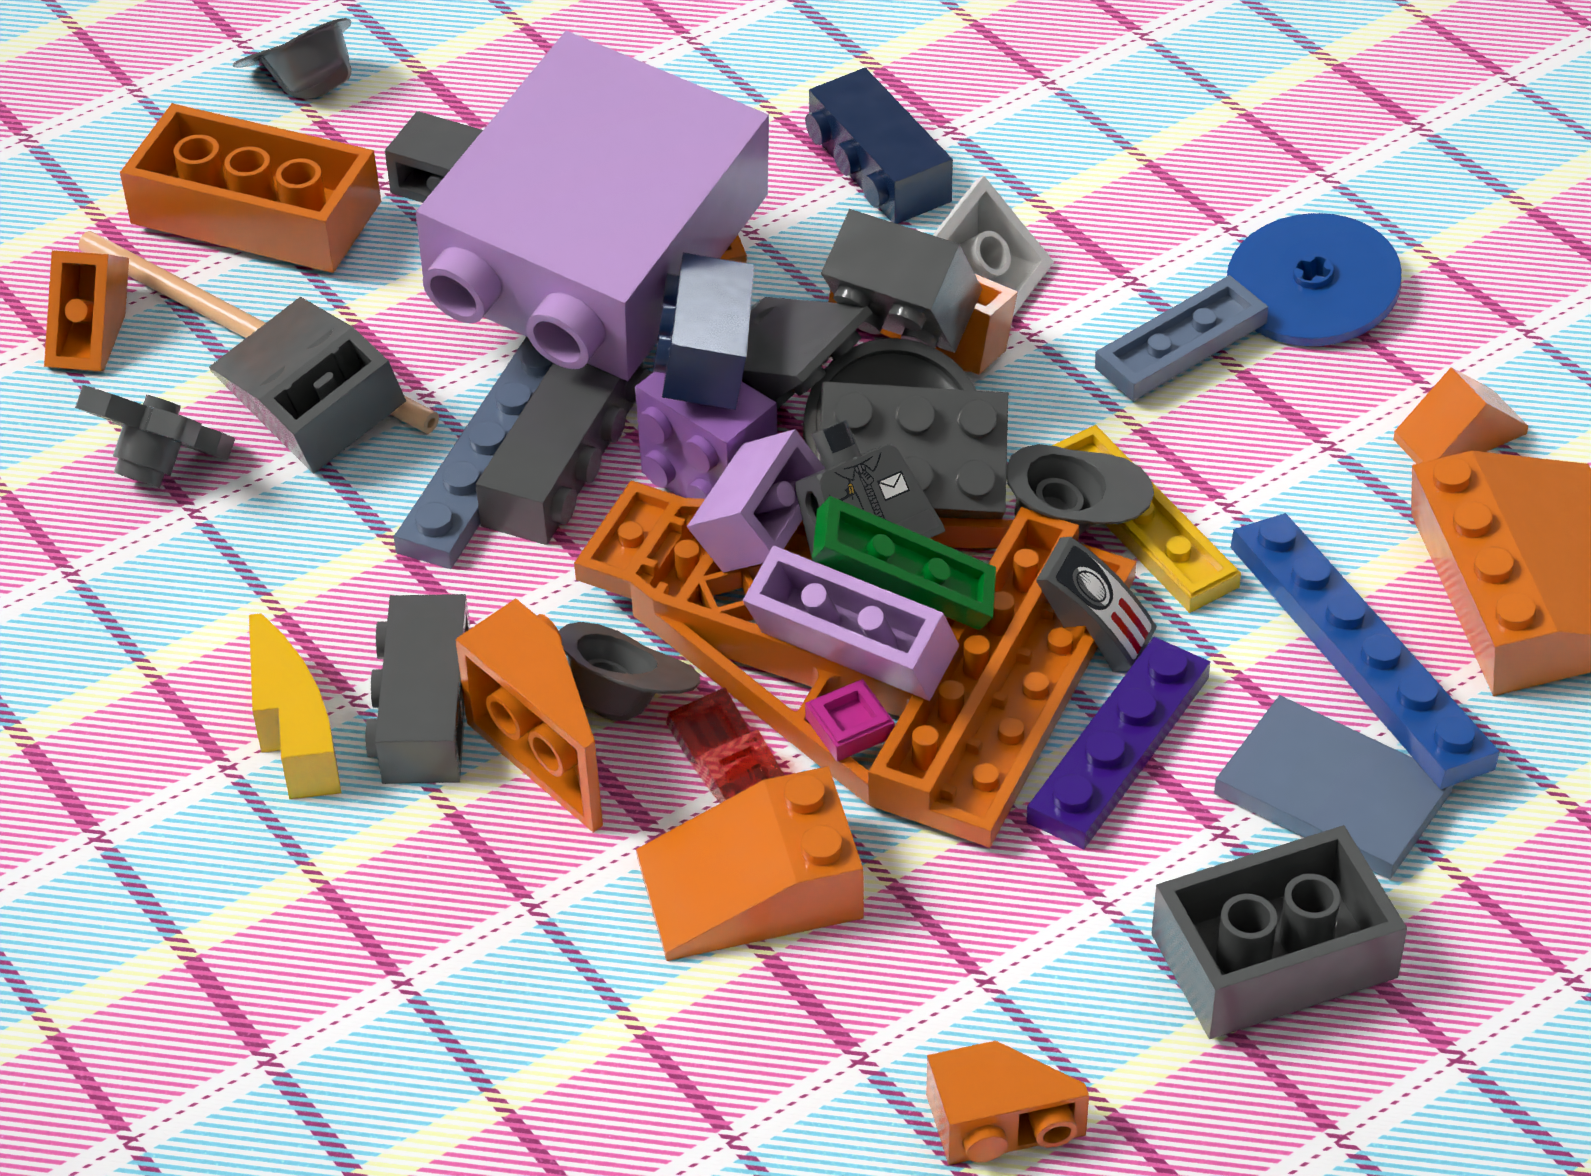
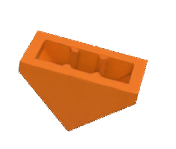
[1393,367,1528,464]

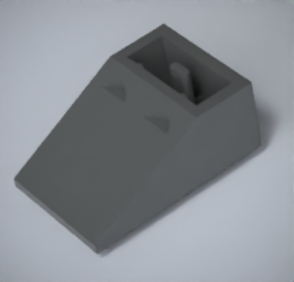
[209,296,406,474]
[742,297,873,409]

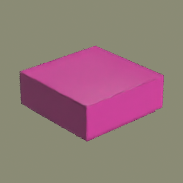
[805,679,895,762]

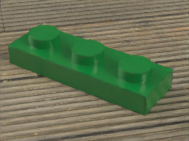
[812,496,996,630]

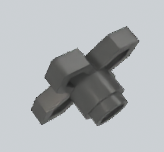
[75,385,236,488]

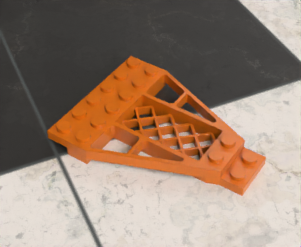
[574,480,1137,848]

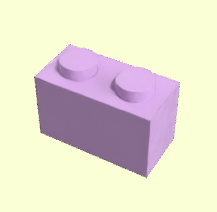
[687,429,825,573]

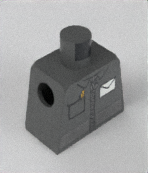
[795,420,945,566]

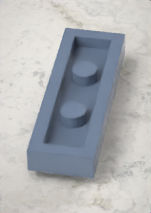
[1095,275,1268,401]

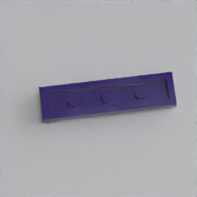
[1026,637,1211,850]

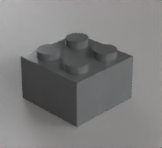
[821,209,982,353]

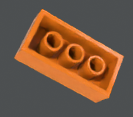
[120,103,382,273]

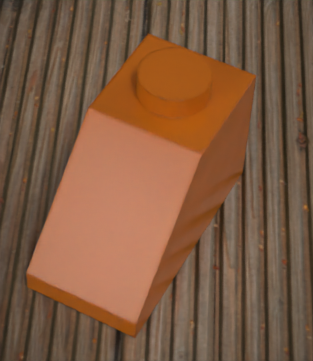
[44,250,129,371]

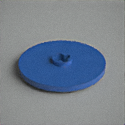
[1227,213,1402,346]

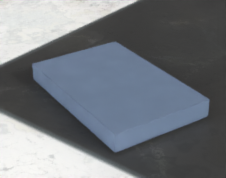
[1214,695,1453,879]

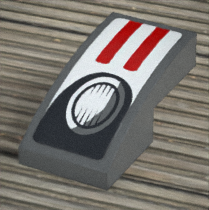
[1036,537,1157,672]

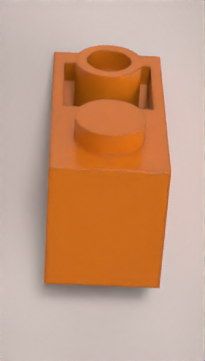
[926,1040,1089,1165]

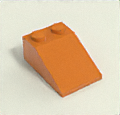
[455,598,603,833]
[636,766,864,961]

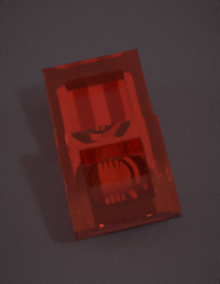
[666,687,784,803]

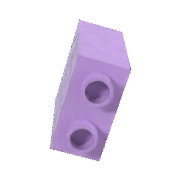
[416,30,769,381]

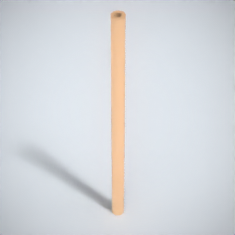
[78,231,439,434]

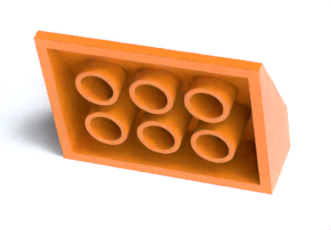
[1411,450,1591,696]

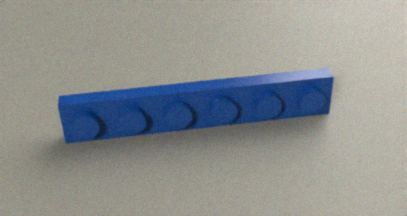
[1230,513,1500,789]

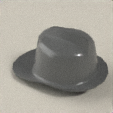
[232,18,352,99]
[1006,444,1154,536]
[559,622,700,721]

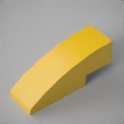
[249,613,341,800]

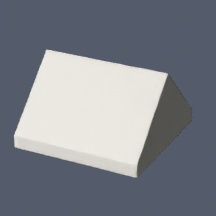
[933,176,1054,316]

